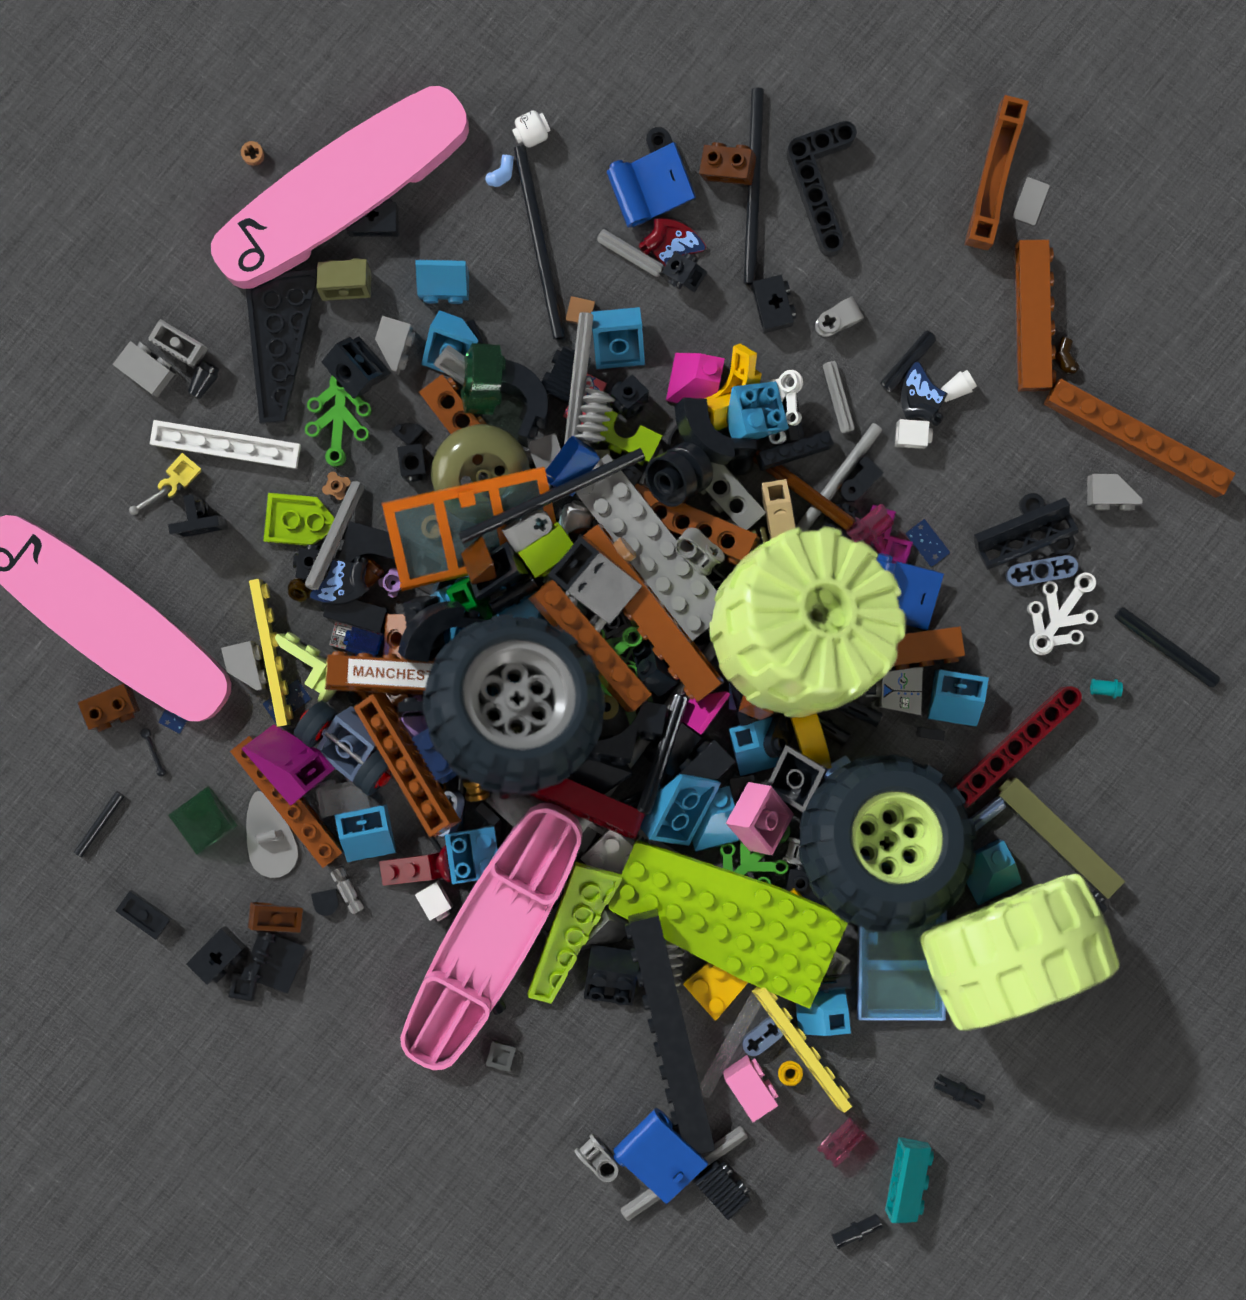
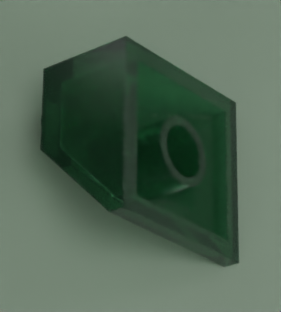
[168,786,238,855]

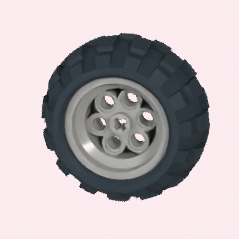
[423,614,605,795]

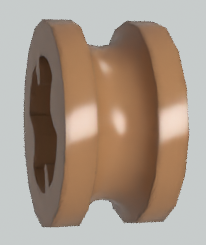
[241,141,265,166]

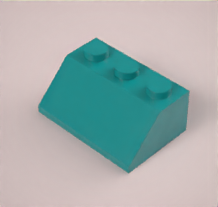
[885,1137,934,1223]

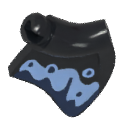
[901,361,948,426]
[310,556,370,604]

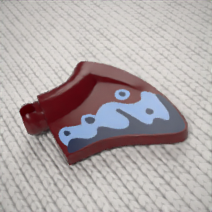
[638,219,706,266]

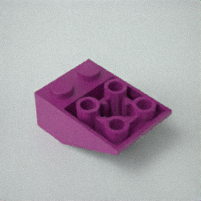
[242,724,335,806]

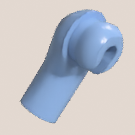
[486,155,514,187]

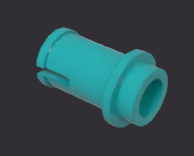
[1090,679,1123,699]

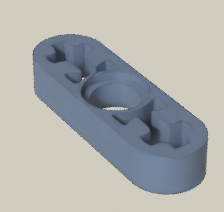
[1005,555,1078,587]

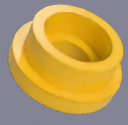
[778,1061,803,1086]

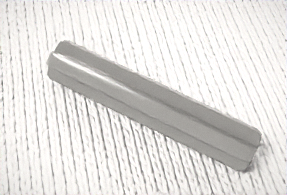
[597,229,663,277]
[822,361,855,433]

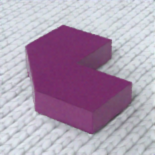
[865,505,913,564]

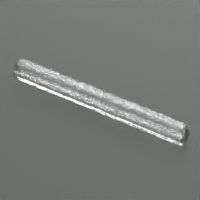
[700,986,761,1097]

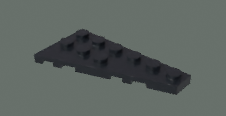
[246,269,317,424]

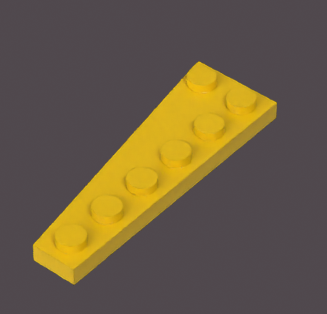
[683,888,803,1021]

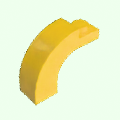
[704,343,762,431]
[790,712,832,769]

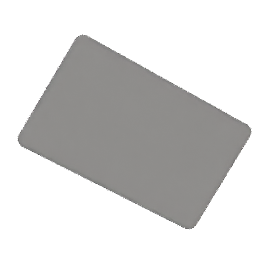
[1013,177,1049,226]

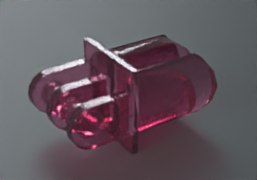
[847,504,894,546]
[817,1117,867,1168]

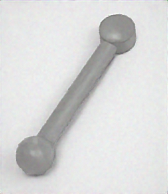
[129,485,172,515]

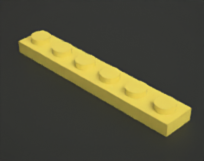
[249,579,293,727]
[752,987,852,1113]

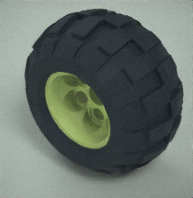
[798,754,976,933]

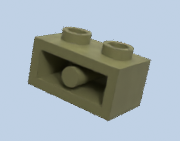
[317,258,371,301]

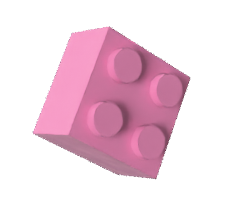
[726,782,794,855]
[723,1055,779,1122]

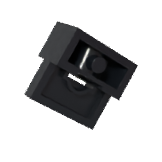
[321,336,391,399]

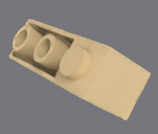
[761,479,795,539]

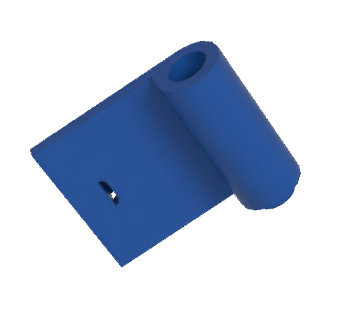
[606,142,696,228]
[876,553,944,630]
[613,1108,708,1204]

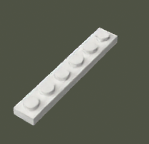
[150,420,301,469]

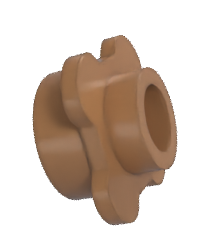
[322,472,351,500]

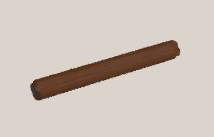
[753,450,855,530]

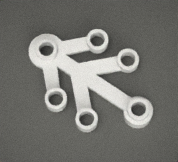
[760,370,803,445]
[1027,573,1098,655]

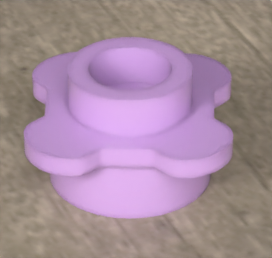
[378,568,401,598]

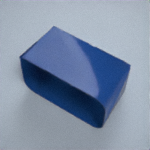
[545,436,600,496]

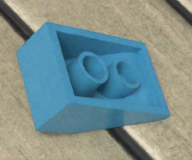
[640,774,721,846]

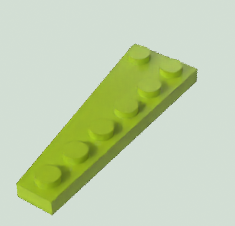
[527,862,622,1004]

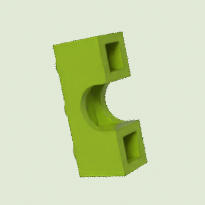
[596,411,663,466]

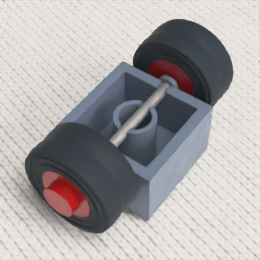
[294,701,392,796]

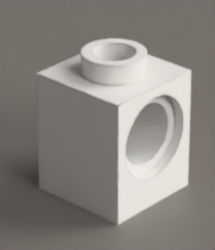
[895,419,933,449]
[415,880,453,921]

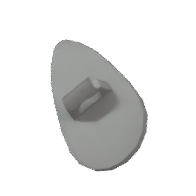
[246,791,298,878]

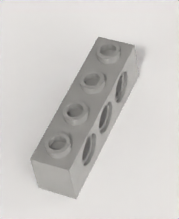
[700,462,766,530]

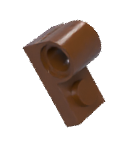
[248,902,303,933]

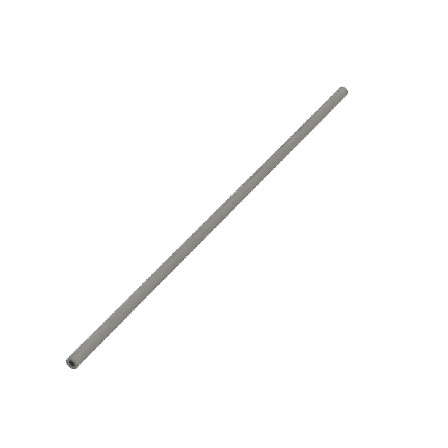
[578,423,882,834]

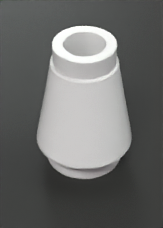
[941,370,977,403]

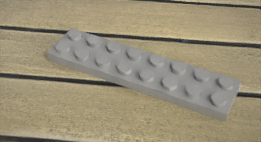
[575,454,717,641]

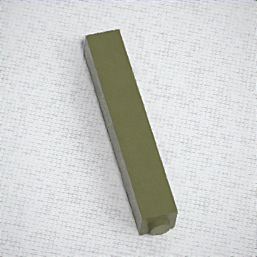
[996,777,1125,899]

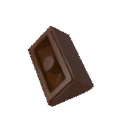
[461,536,497,585]

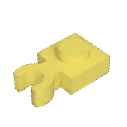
[158,453,201,499]

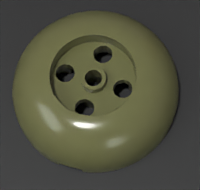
[431,424,530,524]

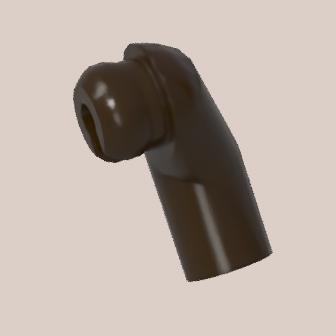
[1055,337,1079,374]

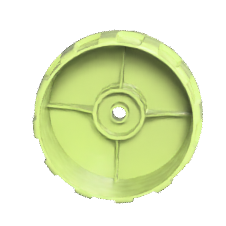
[709,527,906,717]
[921,874,1119,1030]

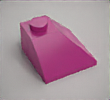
[666,353,725,404]
[682,691,731,735]

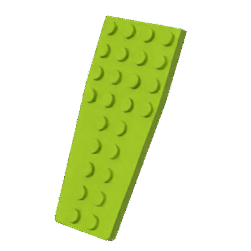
[608,841,848,1009]

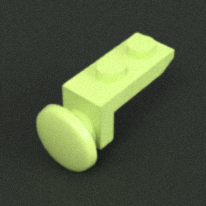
[275,632,337,703]

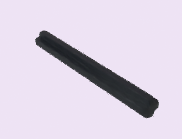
[1115,607,1220,687]
[637,694,689,814]

